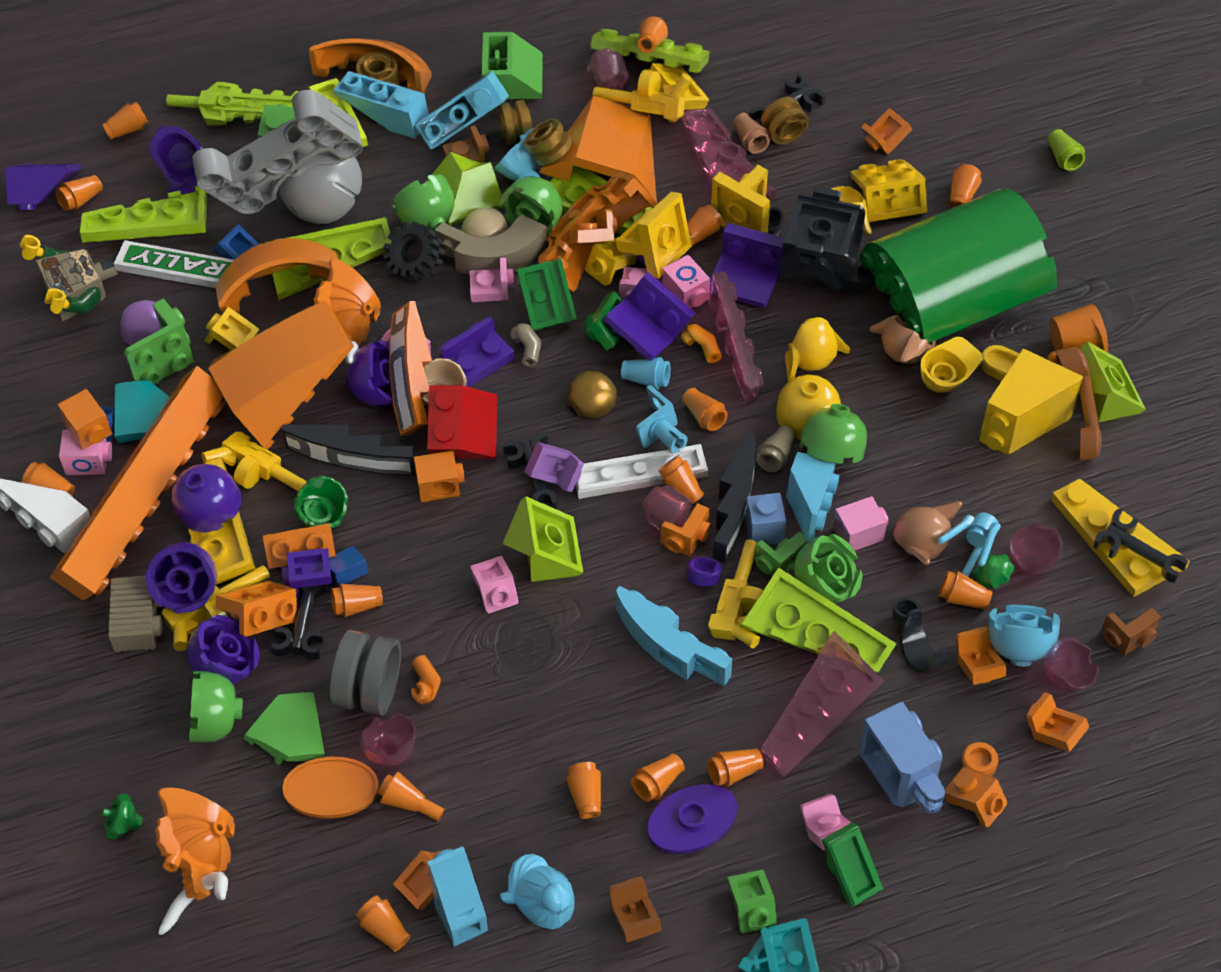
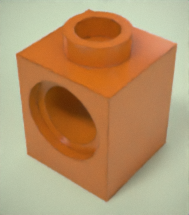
[414,451,465,502]

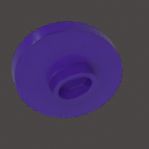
[648,784,737,854]

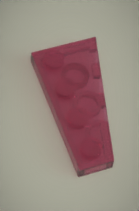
[681,108,776,200]
[708,271,763,401]
[760,631,884,777]

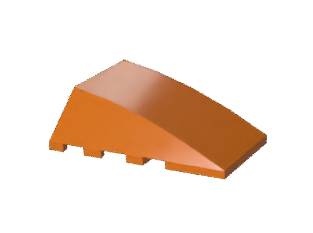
[540,95,657,207]
[208,301,354,450]

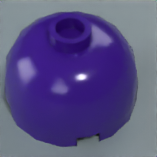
[346,340,393,407]
[171,464,241,533]
[145,542,217,614]
[187,615,260,685]

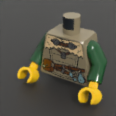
[20,235,118,321]

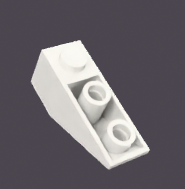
[0,479,90,553]

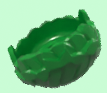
[294,476,348,529]

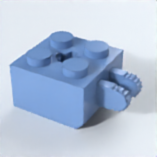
[859,701,945,814]

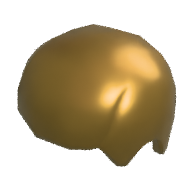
[566,371,617,419]

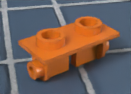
[262,523,336,569]

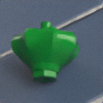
[973,553,1015,589]
[101,794,143,839]

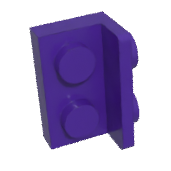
[439,317,515,387]

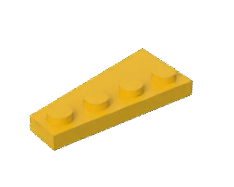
[189,457,255,585]
[1051,479,1190,597]

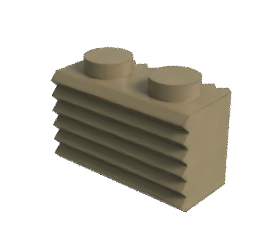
[108,575,163,653]

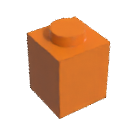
[57,389,112,450]

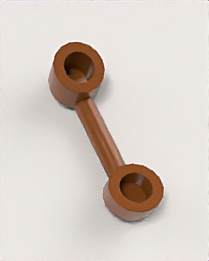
[1055,347,1102,461]

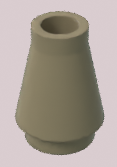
[756,426,796,472]

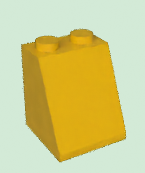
[979,349,1083,455]

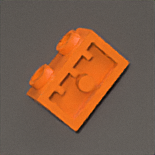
[216,581,297,637]

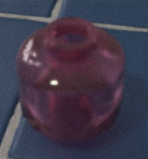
[587,48,629,90]
[642,485,692,531]

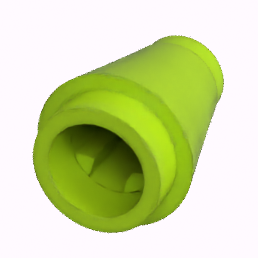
[1048,129,1086,171]

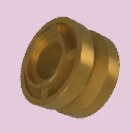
[356,51,399,86]
[761,97,809,145]
[498,100,532,145]
[524,118,573,166]

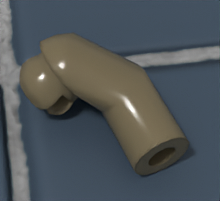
[510,323,542,367]

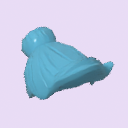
[494,128,541,181]
[500,854,575,929]

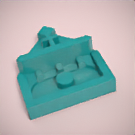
[114,380,170,444]
[738,918,820,972]

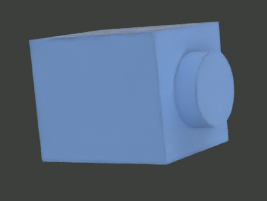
[745,493,786,545]

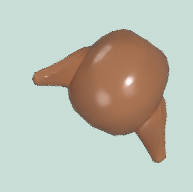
[869,315,937,364]
[892,500,962,565]

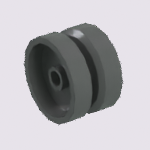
[330,630,401,716]

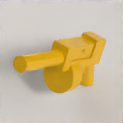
[593,70,692,120]
[201,431,307,491]
[708,540,763,648]
[162,565,270,651]

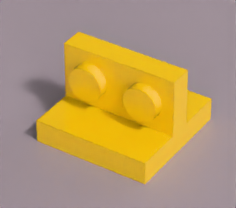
[711,165,770,233]
[616,192,692,279]

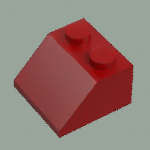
[427,385,498,459]

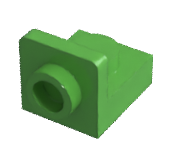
[754,532,808,577]
[727,869,777,933]

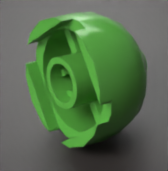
[392,174,454,232]
[500,176,563,236]
[800,404,867,464]
[793,534,862,604]
[189,671,243,743]

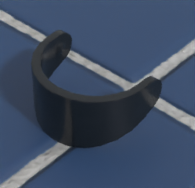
[900,609,950,673]

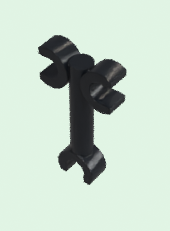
[749,73,825,127]
[503,433,557,509]
[1093,508,1188,583]
[270,585,324,660]

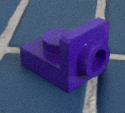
[282,548,332,598]

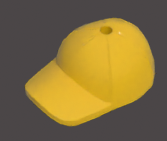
[920,337,983,393]

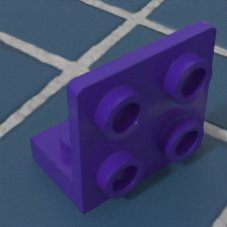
[709,223,784,308]
[604,272,696,361]

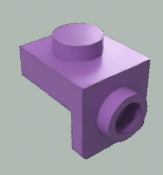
[524,442,584,492]

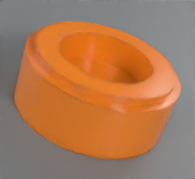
[961,742,999,776]

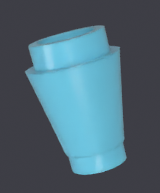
[621,357,671,389]

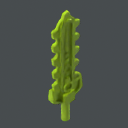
[166,82,342,125]

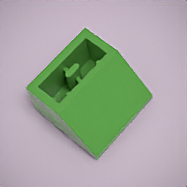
[482,32,543,99]

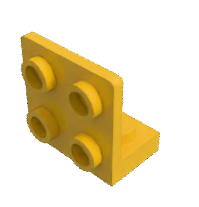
[850,159,927,222]

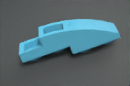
[616,586,732,686]

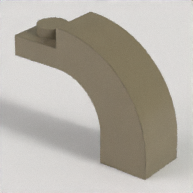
[435,214,548,275]

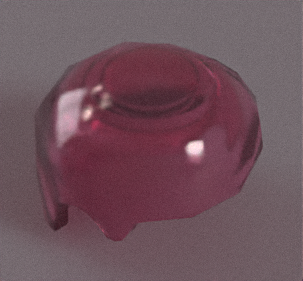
[1008,523,1063,575]
[1043,637,1099,691]
[360,713,417,766]

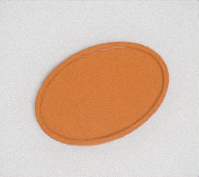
[282,757,379,819]

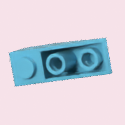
[334,71,429,139]
[415,71,509,150]
[786,452,840,542]
[428,846,488,946]

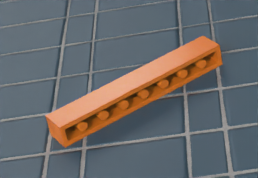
[49,366,225,601]

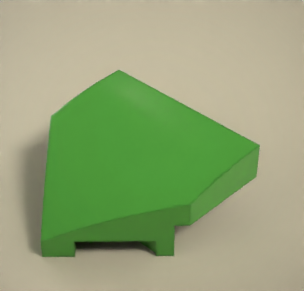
[243,692,325,765]

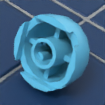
[988,605,1060,666]

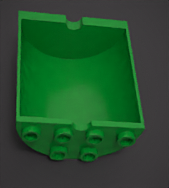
[859,188,1057,344]

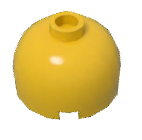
[776,374,841,439]

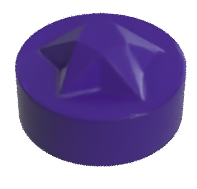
[686,557,721,586]

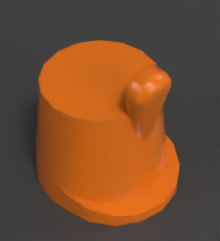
[1047,304,1108,364]

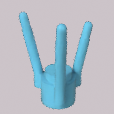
[938,512,1001,577]

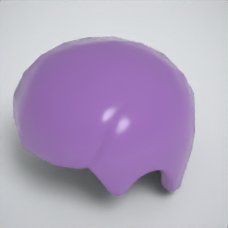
[120,300,160,346]

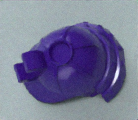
[149,124,204,195]

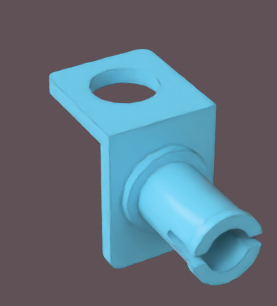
[636,385,688,453]

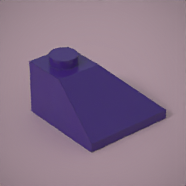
[5,164,81,210]

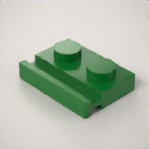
[517,258,577,331]

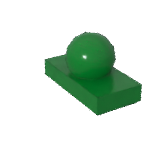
[584,291,622,351]
[821,822,884,907]

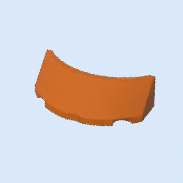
[309,39,431,93]
[538,171,656,293]
[216,238,338,314]

